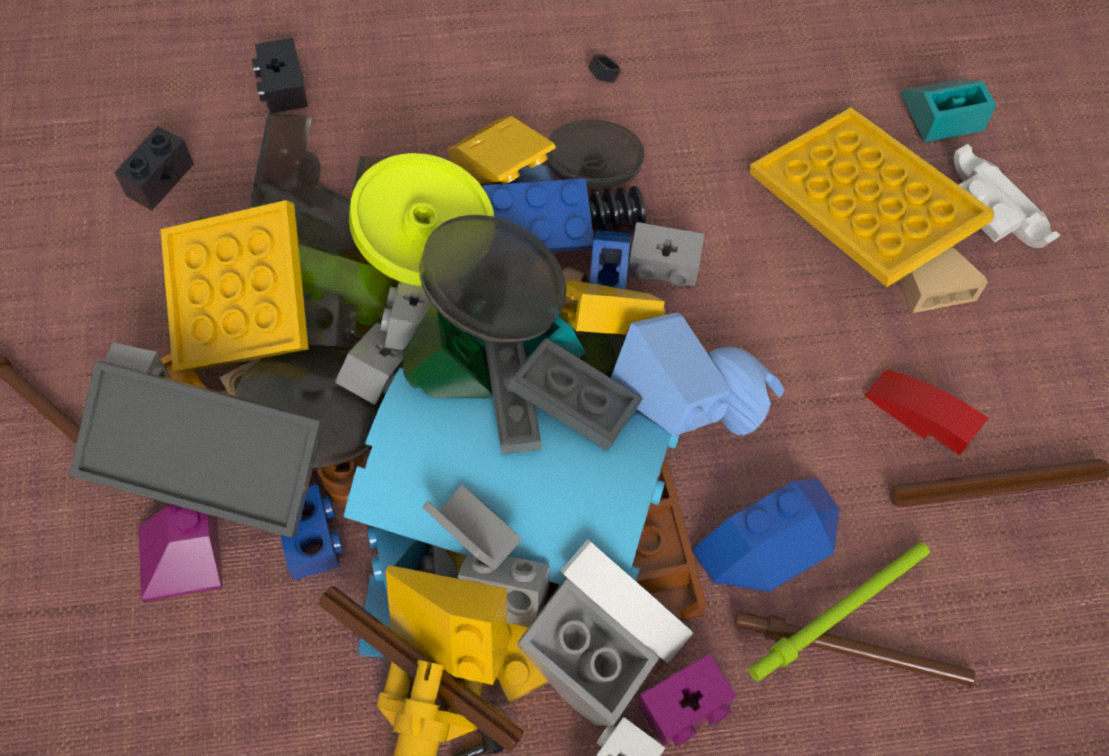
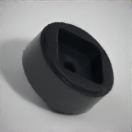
[588,54,621,83]

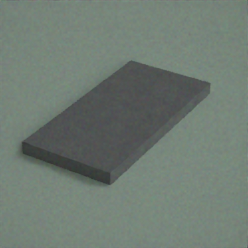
[69,361,324,538]

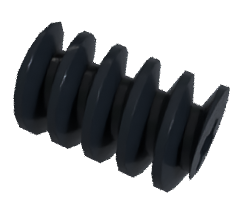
[588,186,646,231]

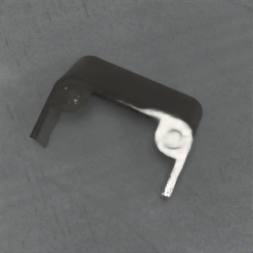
[251,113,391,255]

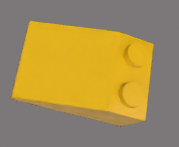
[385,565,508,685]

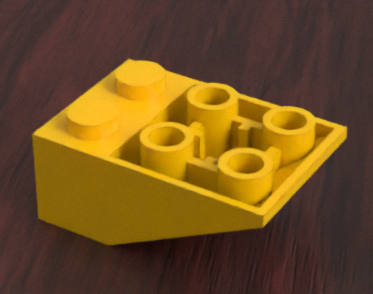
[446,116,556,186]

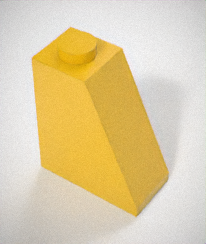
[552,278,665,335]

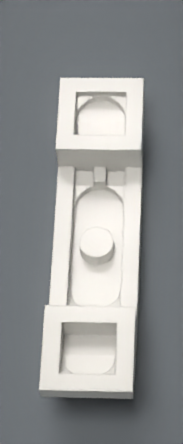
[561,539,694,663]

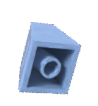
[611,312,731,436]

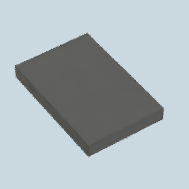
[507,338,643,451]

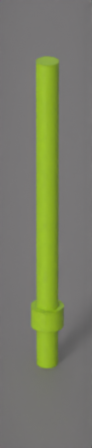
[748,542,930,682]

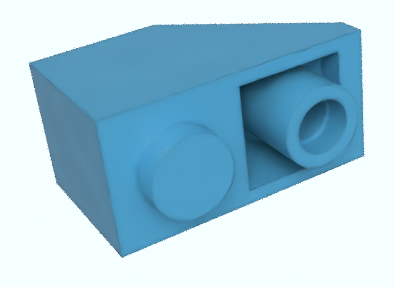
[367,526,428,595]

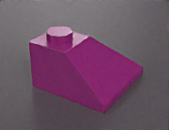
[138,505,223,602]

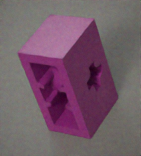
[637,654,737,746]

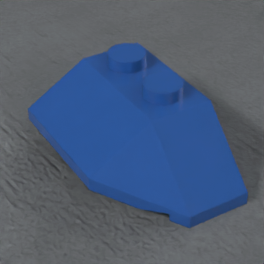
[692,478,839,592]

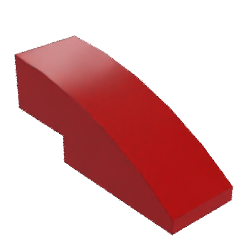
[865,369,989,456]

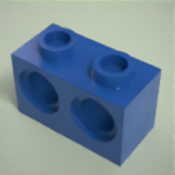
[280,484,343,580]

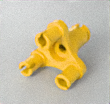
[376,660,484,756]

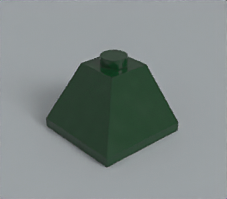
[403,303,492,398]

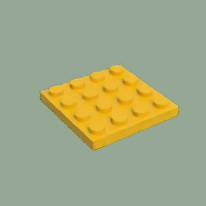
[161,200,309,373]

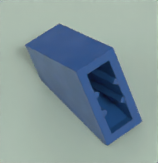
[590,230,631,289]

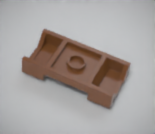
[632,462,707,621]

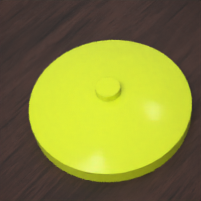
[349,153,495,287]

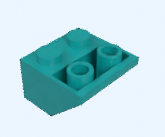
[901,78,997,143]

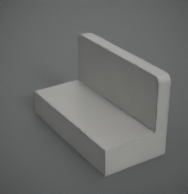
[422,485,523,570]

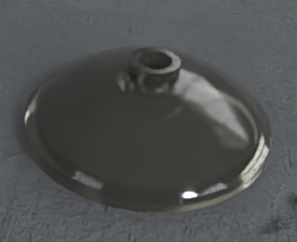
[546,120,645,189]

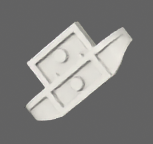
[954,144,1061,248]

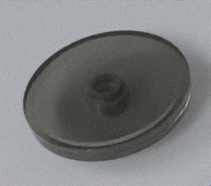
[419,215,566,343]
[235,345,386,468]

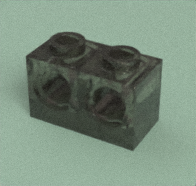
[303,292,358,349]

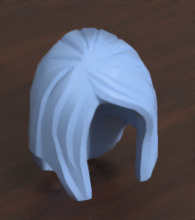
[708,346,785,436]

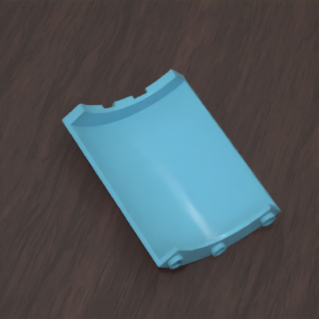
[344,359,680,584]

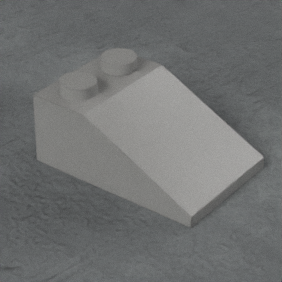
[517,578,659,726]

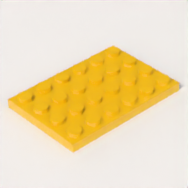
[750,107,995,287]

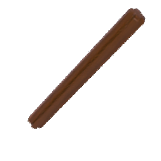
[890,459,1109,507]
[319,586,524,751]

